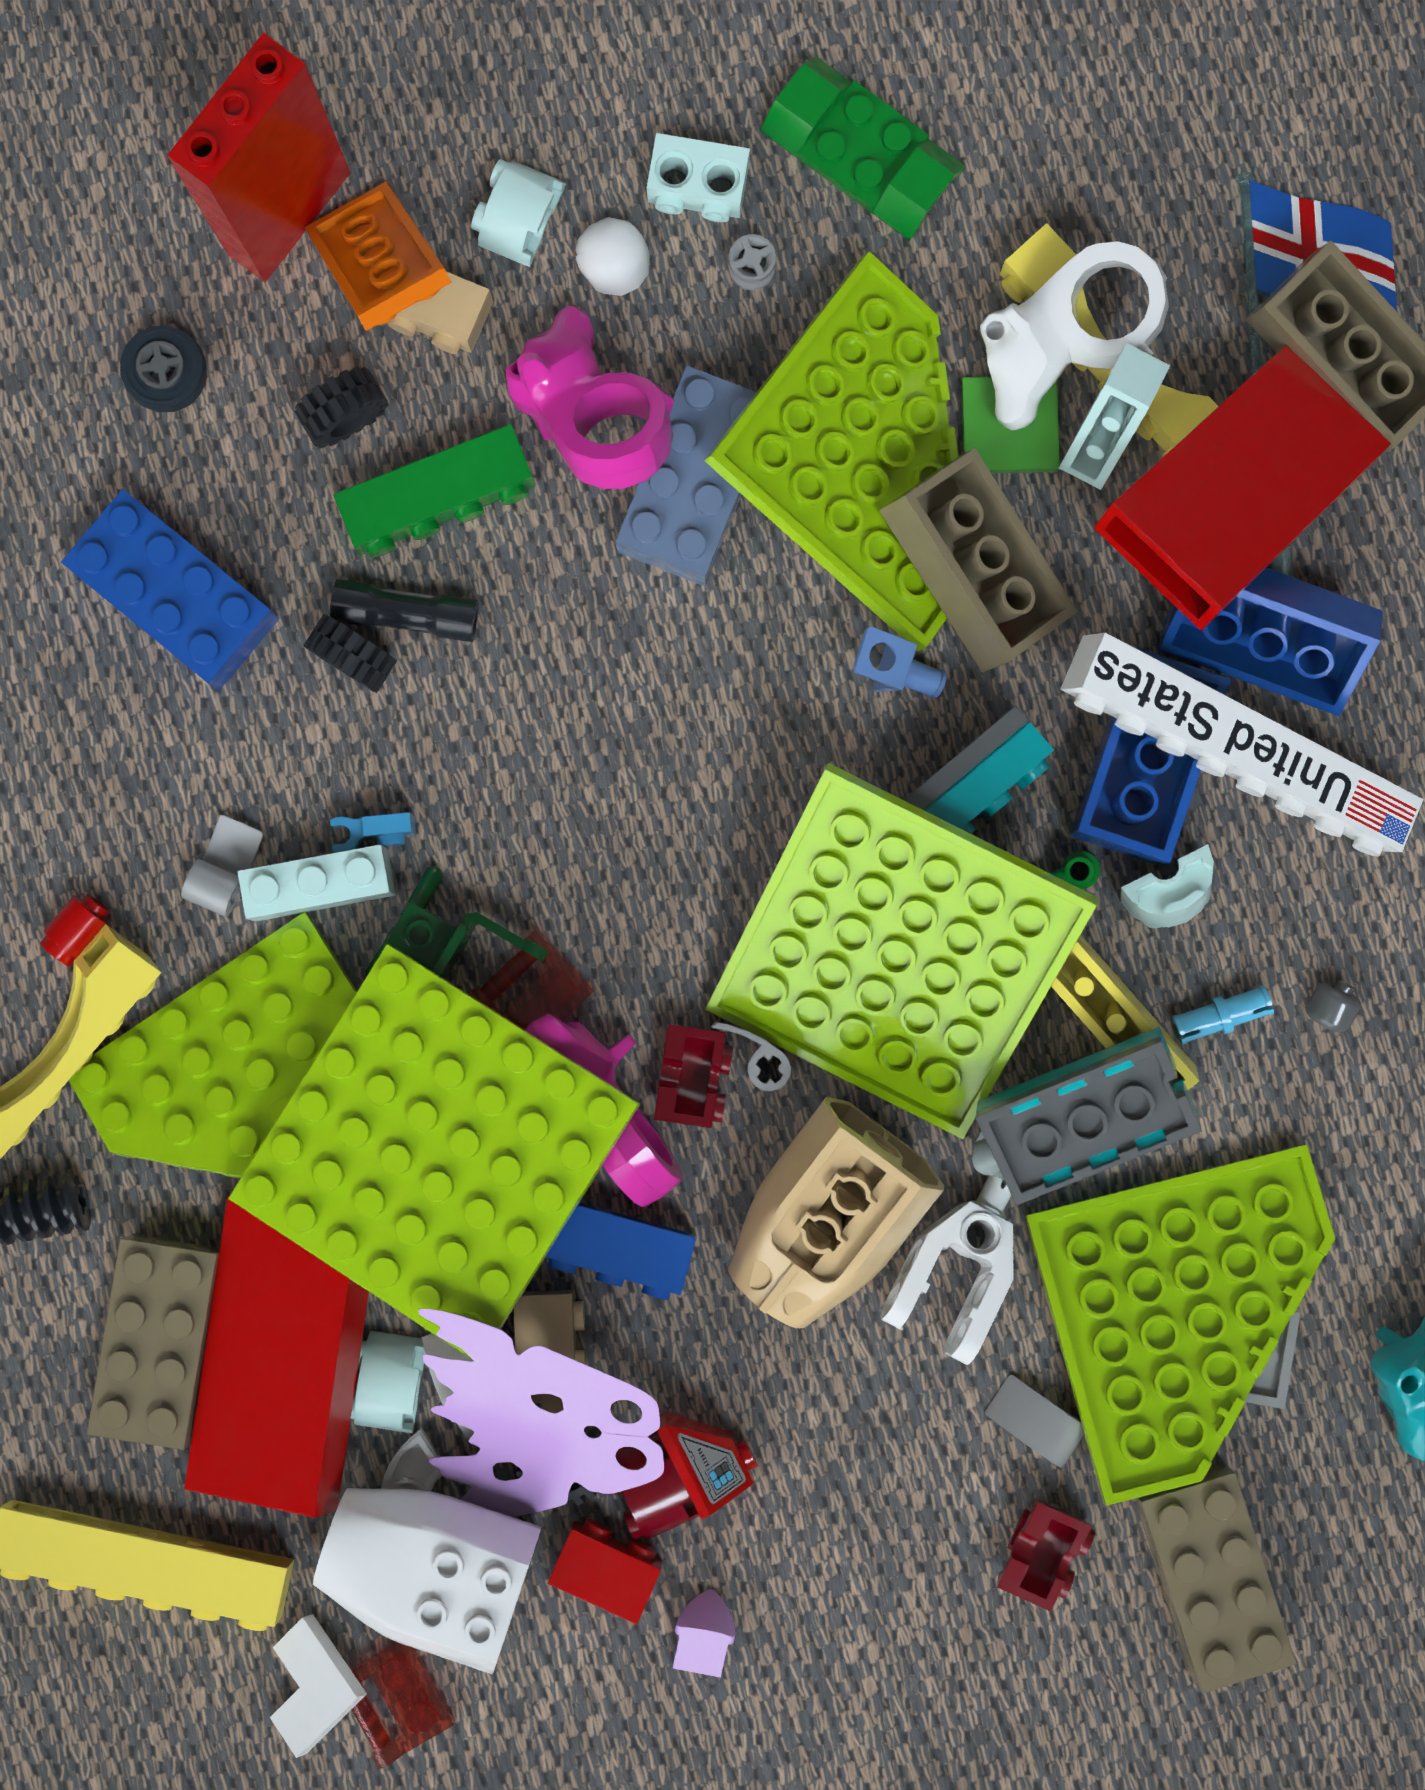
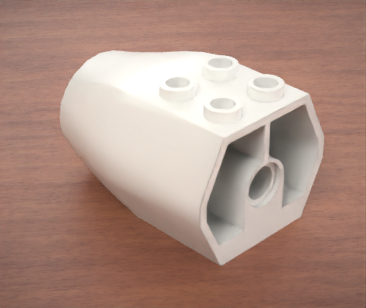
[313,1488,542,1674]

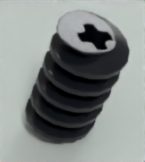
[0,1172,91,1246]

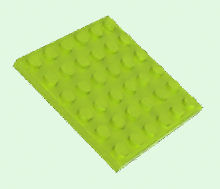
[705,763,1099,1139]
[228,944,640,1362]

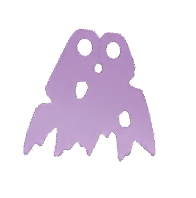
[419,1309,664,1517]

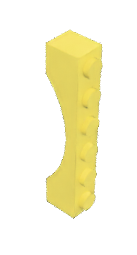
[1000,223,1218,457]
[0,924,162,1159]

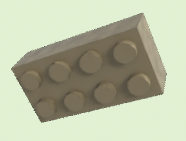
[1245,240,1425,453]
[879,448,1078,673]
[87,1235,220,1450]
[1134,1463,1296,1694]

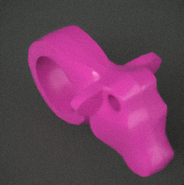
[505,306,674,489]
[525,1014,683,1207]

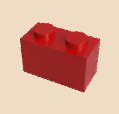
[547,1519,662,1625]

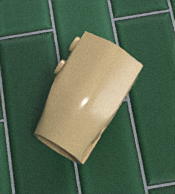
[728,1097,944,1328]

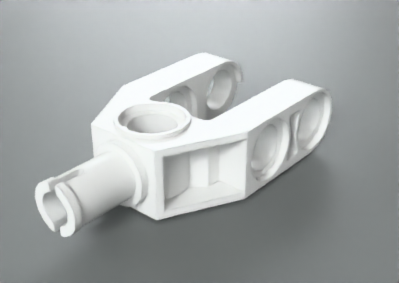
[880,1175,1013,1365]

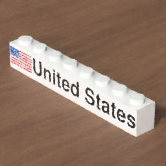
[1060,633,1424,857]

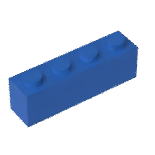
[546,1202,697,1300]

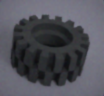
[294,367,389,448]
[303,614,397,693]

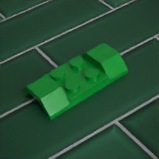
[760,56,966,241]

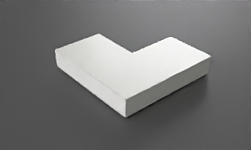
[270,1614,367,1758]

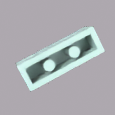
[1059,343,1170,490]
[237,844,396,922]

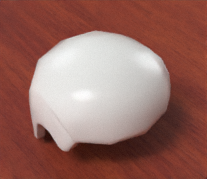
[575,217,650,296]

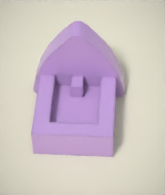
[673,1589,735,1677]

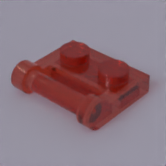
[468,929,594,1030]
[350,1642,456,1769]

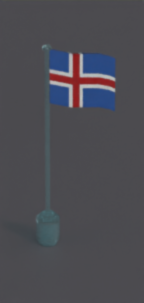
[1236,172,1397,578]

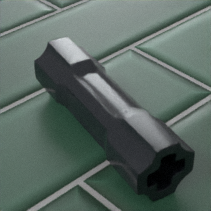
[330,579,479,642]

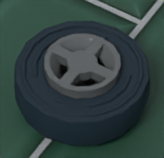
[120,326,207,412]

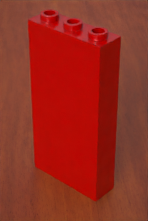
[167,32,351,283]
[1094,345,1391,631]
[184,1196,369,1518]

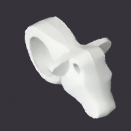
[980,241,1169,431]

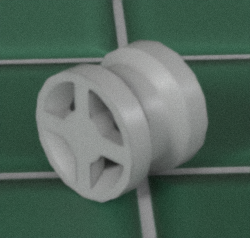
[729,234,776,291]

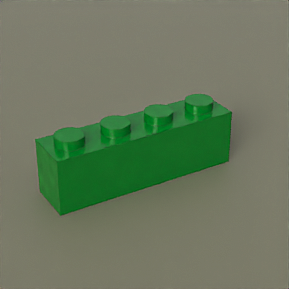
[333,424,535,558]

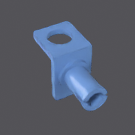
[853,627,947,699]

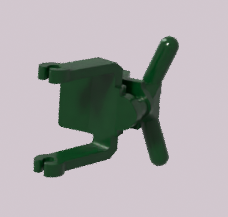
[365,866,549,979]

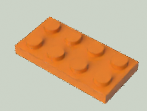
[304,181,452,331]

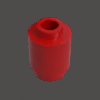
[40,894,112,967]

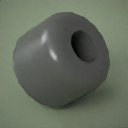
[1305,980,1361,1033]

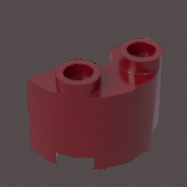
[654,1024,733,1128]
[614,1431,699,1540]
[997,1499,1095,1612]

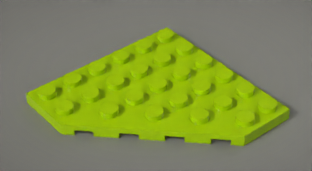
[704,251,959,652]
[68,912,357,1179]
[1025,1144,1335,1506]

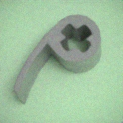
[181,815,264,917]
[711,1022,791,1091]
[985,1375,1085,1468]

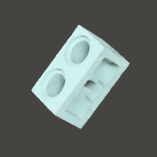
[647,133,750,222]

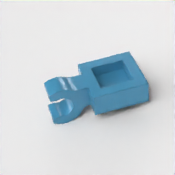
[330,812,416,853]

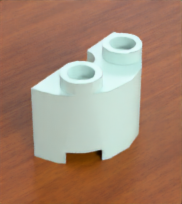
[471,159,566,267]
[1121,844,1214,929]
[351,1331,425,1434]

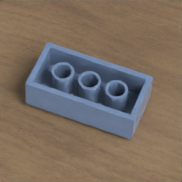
[615,365,757,586]

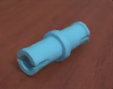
[1171,985,1274,1045]

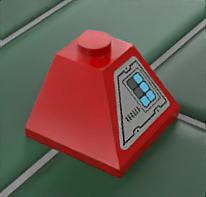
[657,1411,758,1520]

